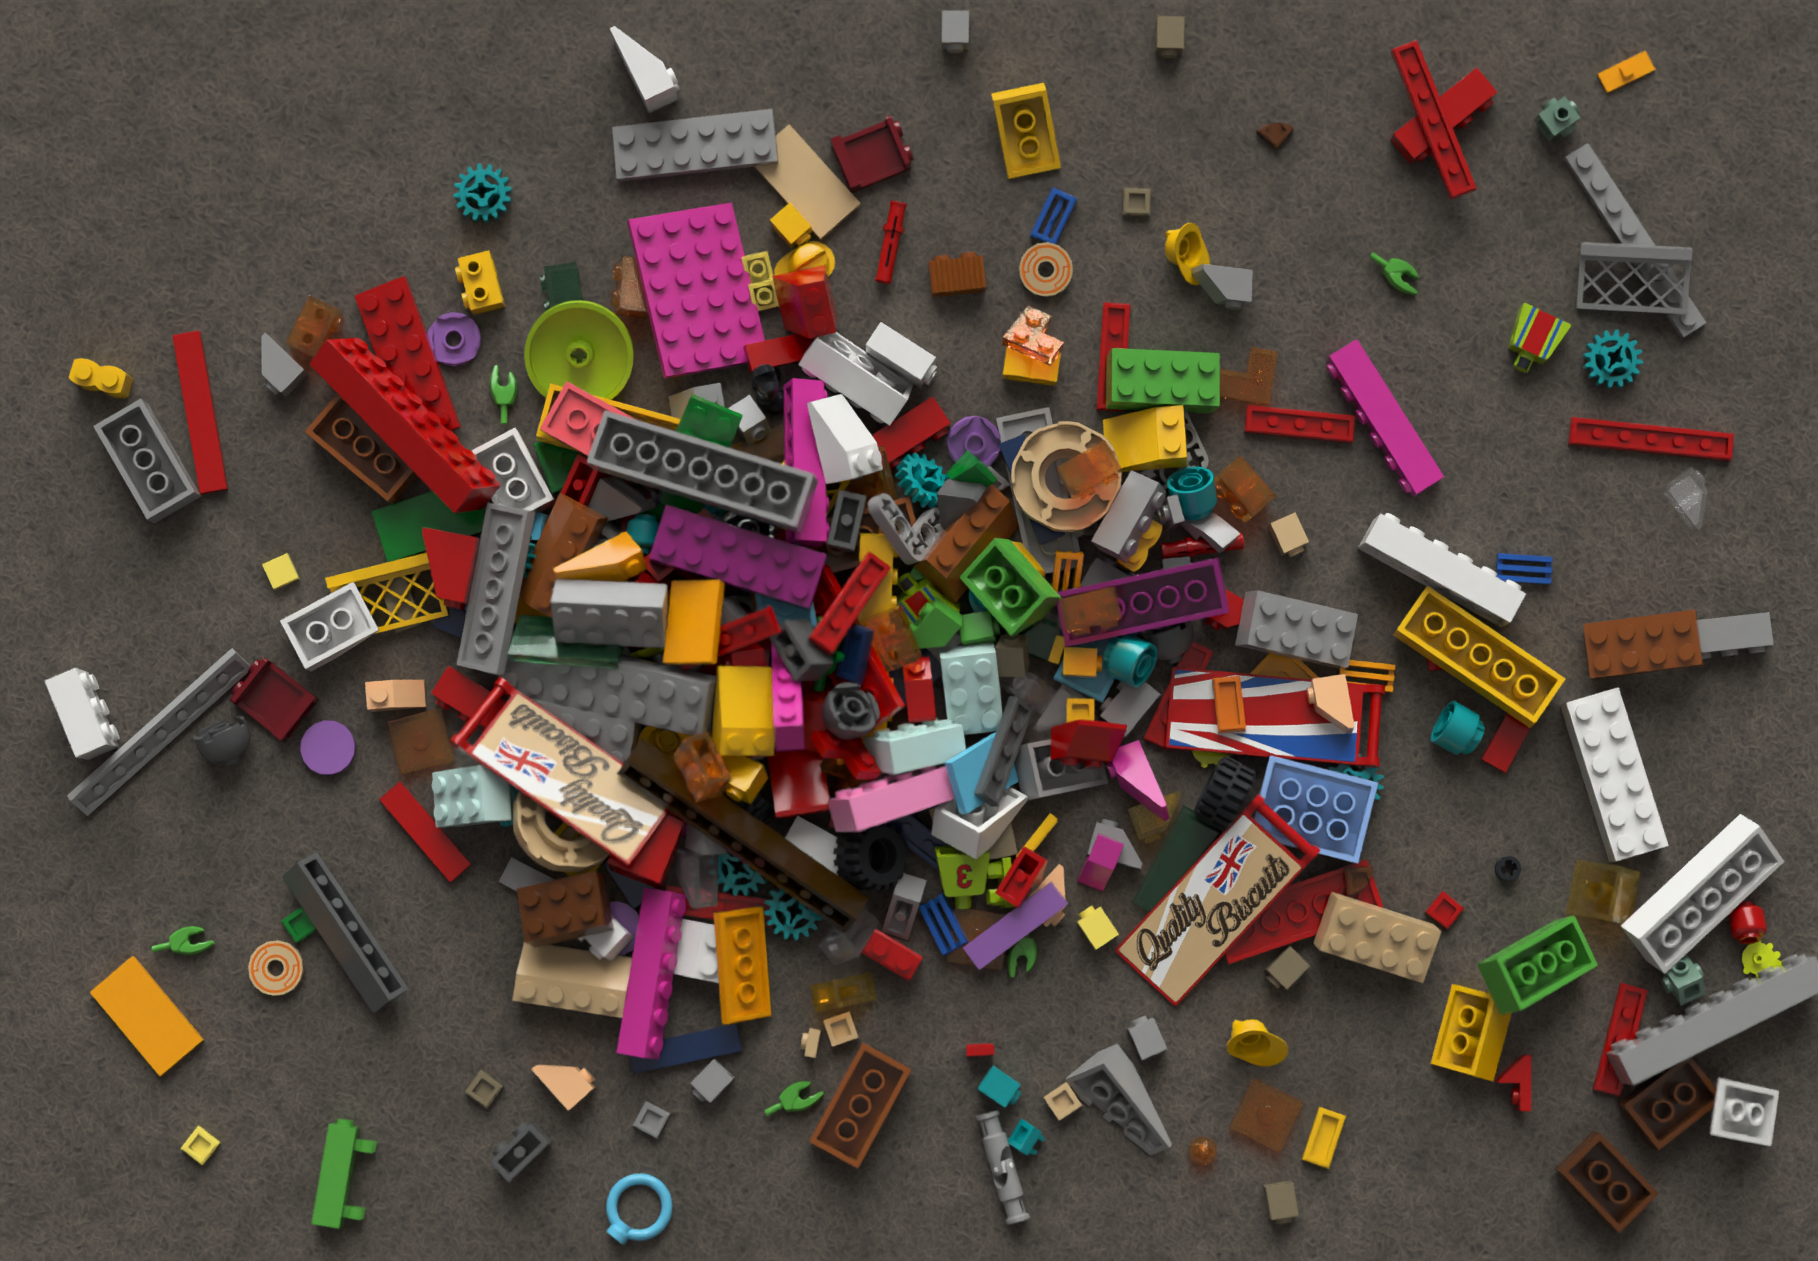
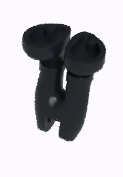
[752,364,784,414]

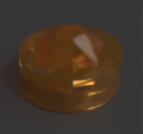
[1189,1136,1217,1165]

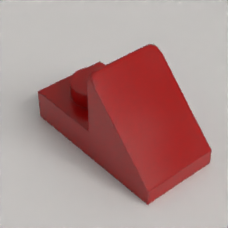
[995,846,1048,908]
[1494,1054,1531,1111]

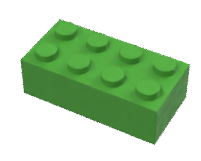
[1106,348,1220,414]
[1477,915,1598,1015]

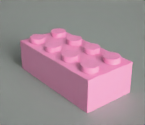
[827,765,955,832]

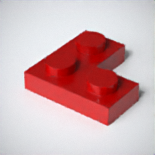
[810,730,881,780]

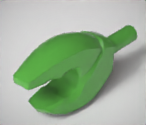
[1369,252,1419,295]
[489,365,518,424]
[152,926,215,955]
[1007,933,1037,978]
[764,1081,825,1116]

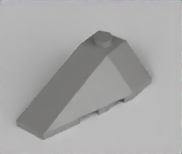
[1065,1044,1172,1155]

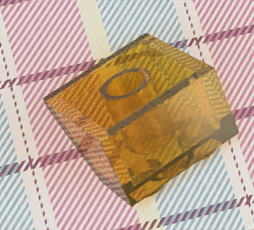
[1566,859,1641,925]

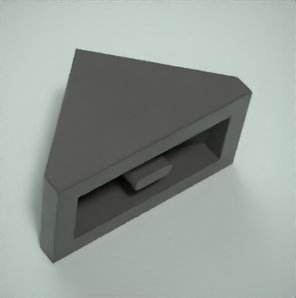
[937,479,987,530]

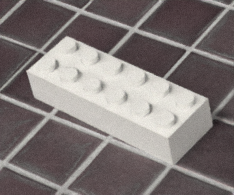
[1358,513,1526,627]
[1560,687,1669,862]
[1621,814,1784,974]

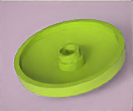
[524,300,634,400]

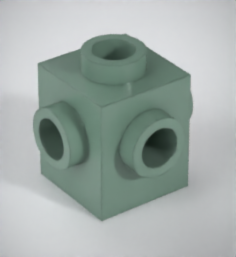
[1533,96,1580,142]
[1661,955,1705,1005]

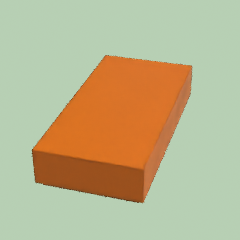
[1212,676,1246,734]

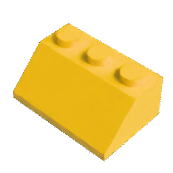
[1430,984,1512,1081]

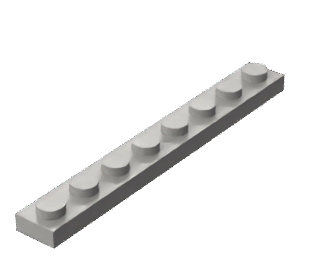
[1564,143,1706,339]
[67,648,251,816]

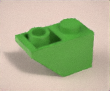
[901,597,963,650]

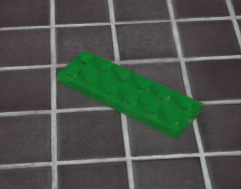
[640,394,743,523]

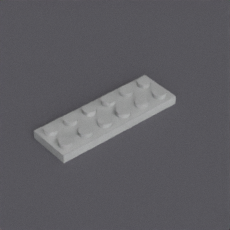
[612,109,778,182]
[996,407,1083,575]
[457,503,535,675]

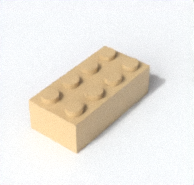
[1313,892,1441,983]

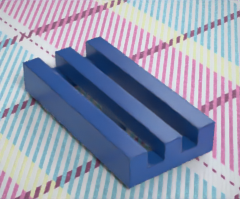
[1030,187,1077,244]
[1496,553,1553,585]
[919,894,969,956]

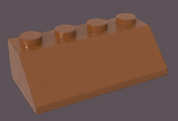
[914,485,1018,604]
[519,493,608,618]

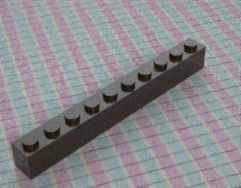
[617,738,869,933]

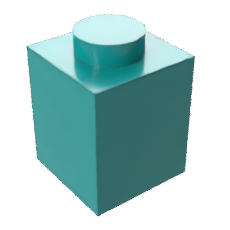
[977,1065,1022,1107]

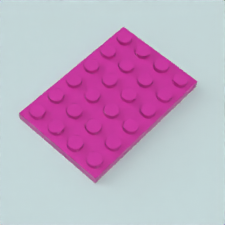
[627,203,765,379]

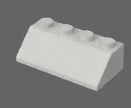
[799,332,914,426]

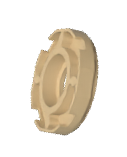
[1011,421,1121,532]
[513,791,609,872]

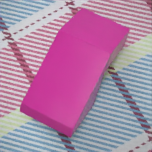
[1077,833,1124,892]

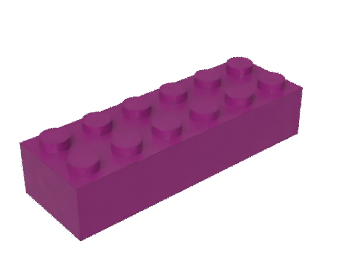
[649,505,827,611]
[1057,558,1230,647]

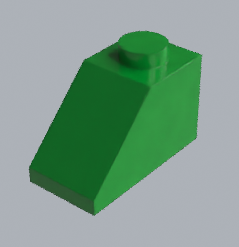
[946,450,997,487]

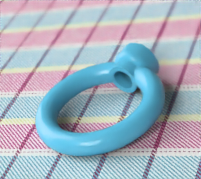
[606,1173,673,1245]

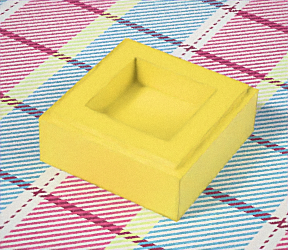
[262,553,300,590]
[181,1126,221,1165]

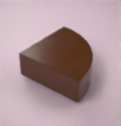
[1256,123,1295,150]
[1344,866,1373,896]

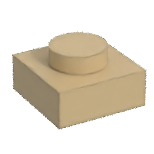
[823,1011,858,1047]
[800,1028,821,1058]
[1044,1082,1082,1121]

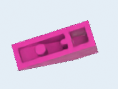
[1106,740,1169,821]

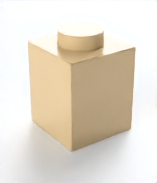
[1268,512,1309,557]

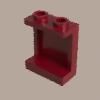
[830,115,914,193]
[230,658,320,742]

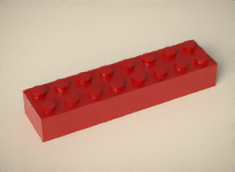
[309,338,501,513]

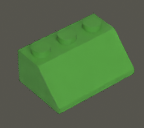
[960,538,1061,636]

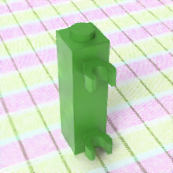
[312,1119,377,1228]

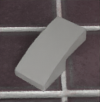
[1180,512,1240,554]

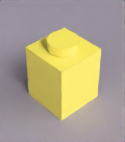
[1076,906,1119,950]

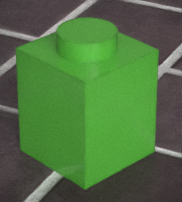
[960,610,1001,646]

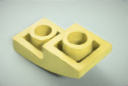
[741,251,779,311]

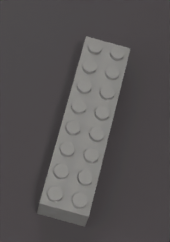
[587,410,818,533]
[498,630,716,737]
[1606,954,1818,1085]

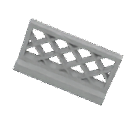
[1576,242,1692,314]

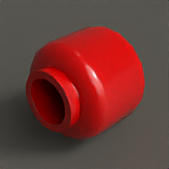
[1728,901,1767,944]

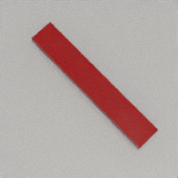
[1390,40,1477,200]
[172,330,228,495]
[1568,417,1734,461]

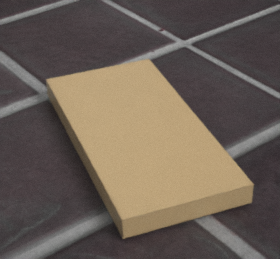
[755,125,861,241]

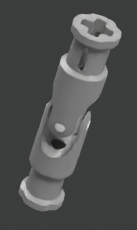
[976,1110,1030,1224]

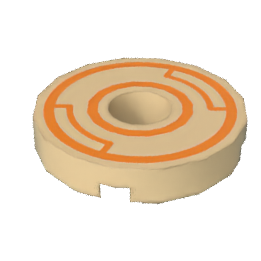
[1019,242,1073,296]
[248,940,305,996]

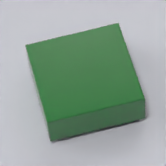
[281,906,317,944]

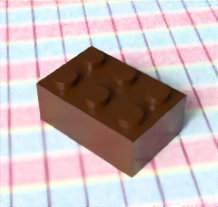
[517,871,614,947]
[1617,1057,1717,1150]
[1554,1131,1659,1233]

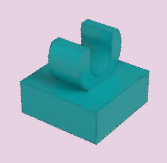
[1008,1119,1045,1156]

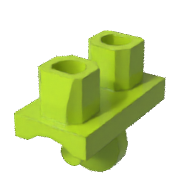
[986,857,1015,908]

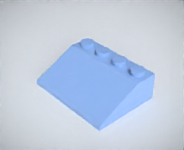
[1253,755,1378,863]

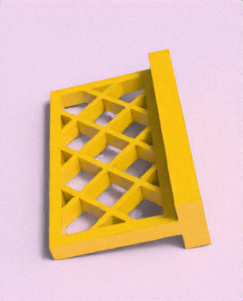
[325,553,449,634]

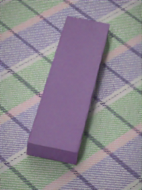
[963,881,1068,970]

